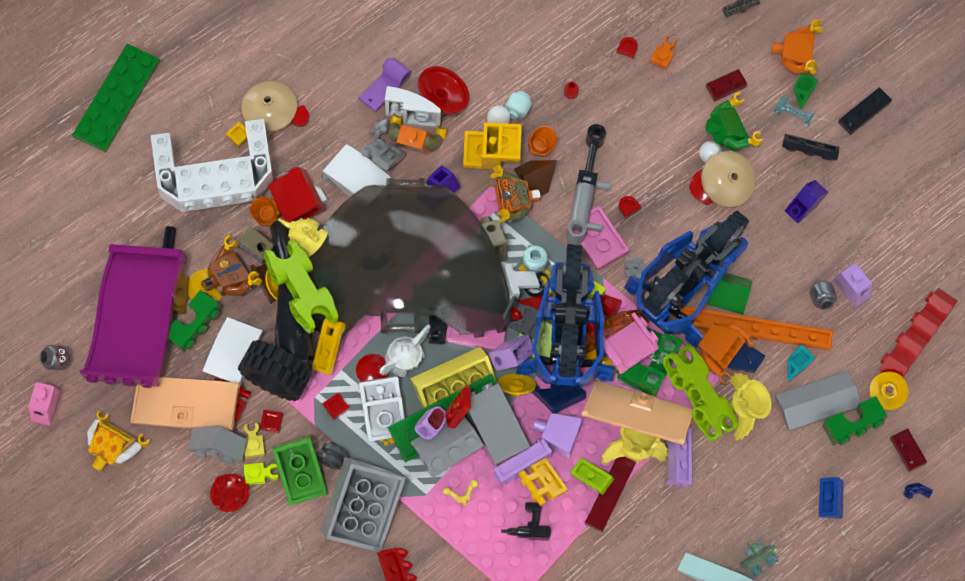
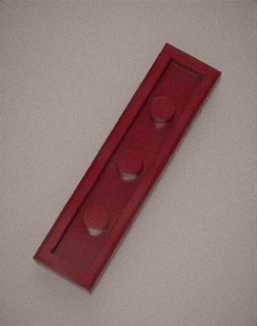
[585,457,636,533]

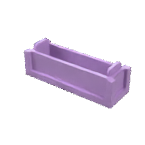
[667,428,692,488]
[493,439,552,487]

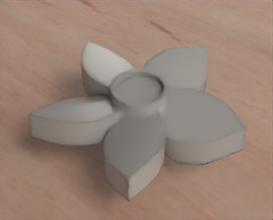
[369,119,389,138]

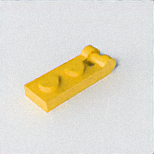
[312,318,345,375]

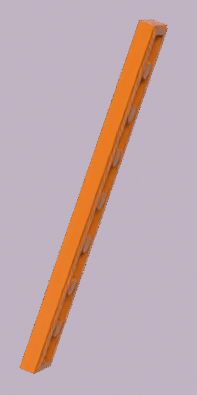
[681,306,833,351]

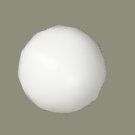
[487,105,510,124]
[699,141,723,163]

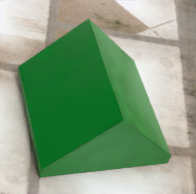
[706,273,752,315]

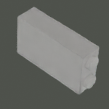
[467,382,530,465]

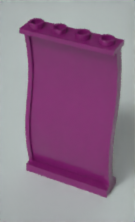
[80,244,188,388]

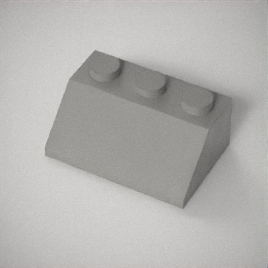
[410,416,484,477]

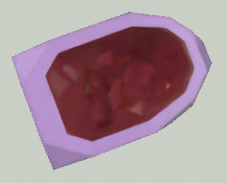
[415,406,446,440]

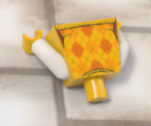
[87,411,150,471]

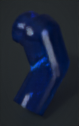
[903,483,933,499]

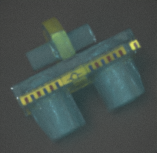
[739,541,778,576]

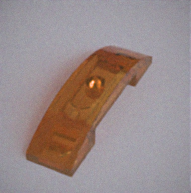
[584,310,649,354]

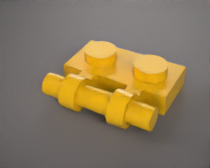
[518,458,568,506]

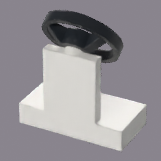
[499,264,550,304]

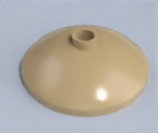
[241,81,298,133]
[701,151,756,207]

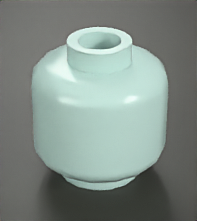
[504,91,532,120]
[523,245,548,273]

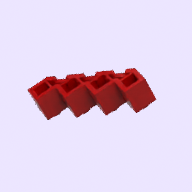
[879,288,958,377]

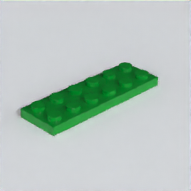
[72,44,160,153]
[387,373,497,463]

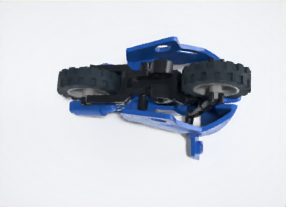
[624,210,749,348]
[516,244,614,387]

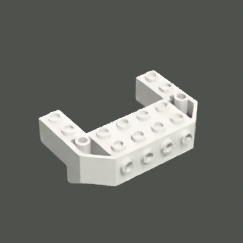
[151,119,273,212]

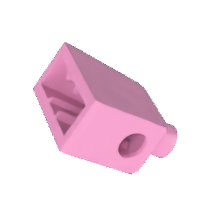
[28,382,61,426]

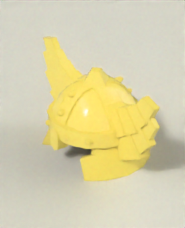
[277,218,328,257]
[729,373,772,440]
[601,427,668,464]

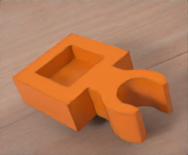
[650,36,676,70]

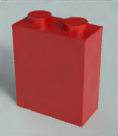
[268,167,325,223]

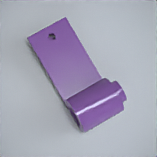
[358,58,412,112]

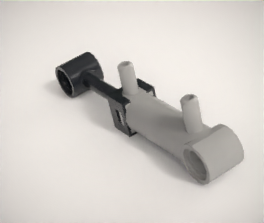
[566,124,611,245]

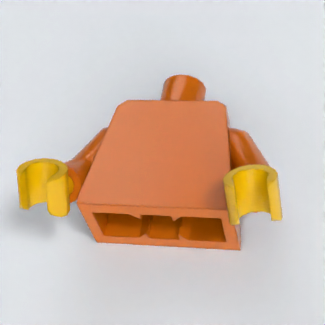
[771,19,823,74]

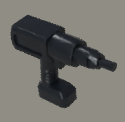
[501,502,551,541]

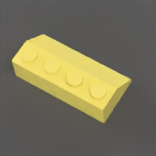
[410,347,497,408]

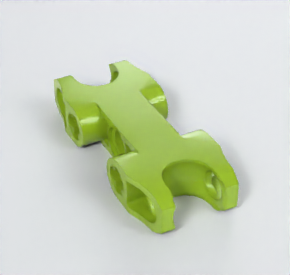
[264,239,338,334]
[663,345,738,441]

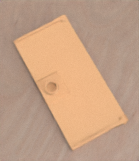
[131,377,240,431]
[582,380,694,445]

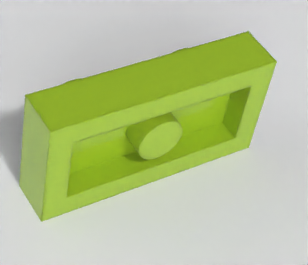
[570,458,614,495]

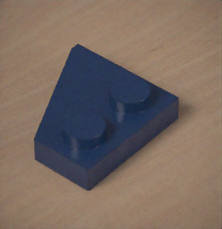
[727,343,766,373]
[532,384,586,413]

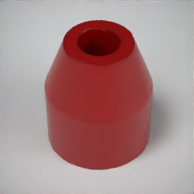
[564,81,579,99]

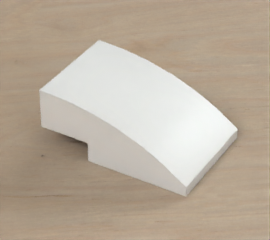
[385,86,441,128]
[322,144,393,209]
[203,317,263,385]
[358,376,405,442]

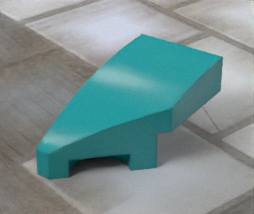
[787,345,816,382]

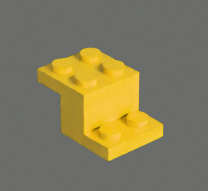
[463,122,522,170]

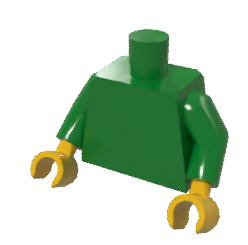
[705,92,763,150]

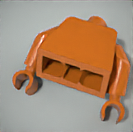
[698,323,758,385]

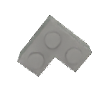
[187,425,247,464]

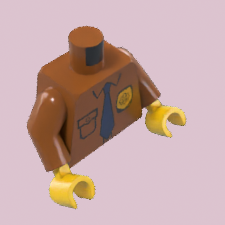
[202,235,262,296]

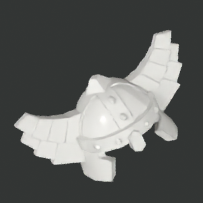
[379,324,431,378]

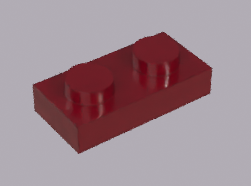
[706,69,748,102]
[890,428,927,472]

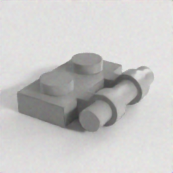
[361,138,406,171]

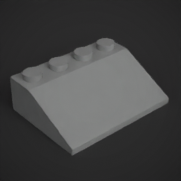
[320,457,406,552]

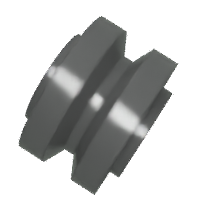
[317,443,348,470]

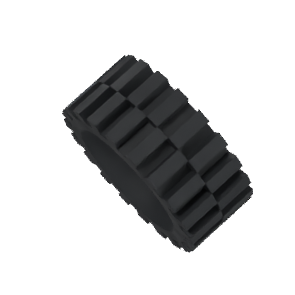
[238,340,312,401]

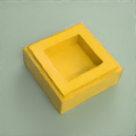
[226,122,248,148]

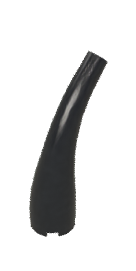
[270,221,314,361]

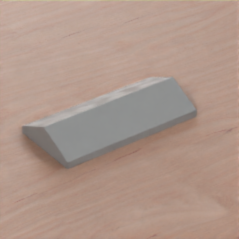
[775,371,860,431]

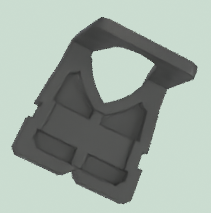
[503,296,539,339]

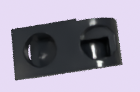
[429,308,446,345]

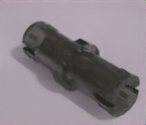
[722,0,760,17]

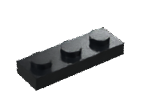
[838,87,892,135]
[782,133,840,160]

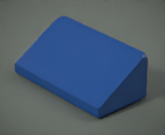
[819,477,844,519]

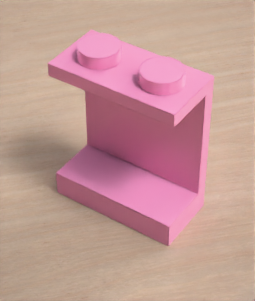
[603,312,659,374]

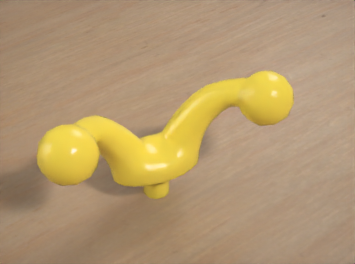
[443,480,478,505]

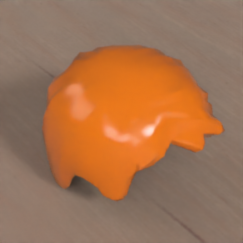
[528,126,557,156]
[249,196,280,226]

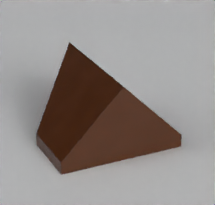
[514,160,557,197]

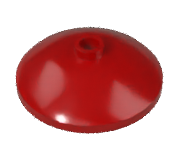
[418,66,469,114]

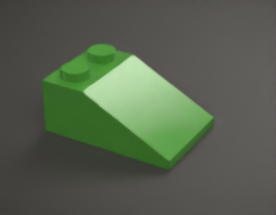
[272,434,327,506]

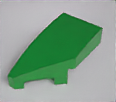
[793,73,818,109]

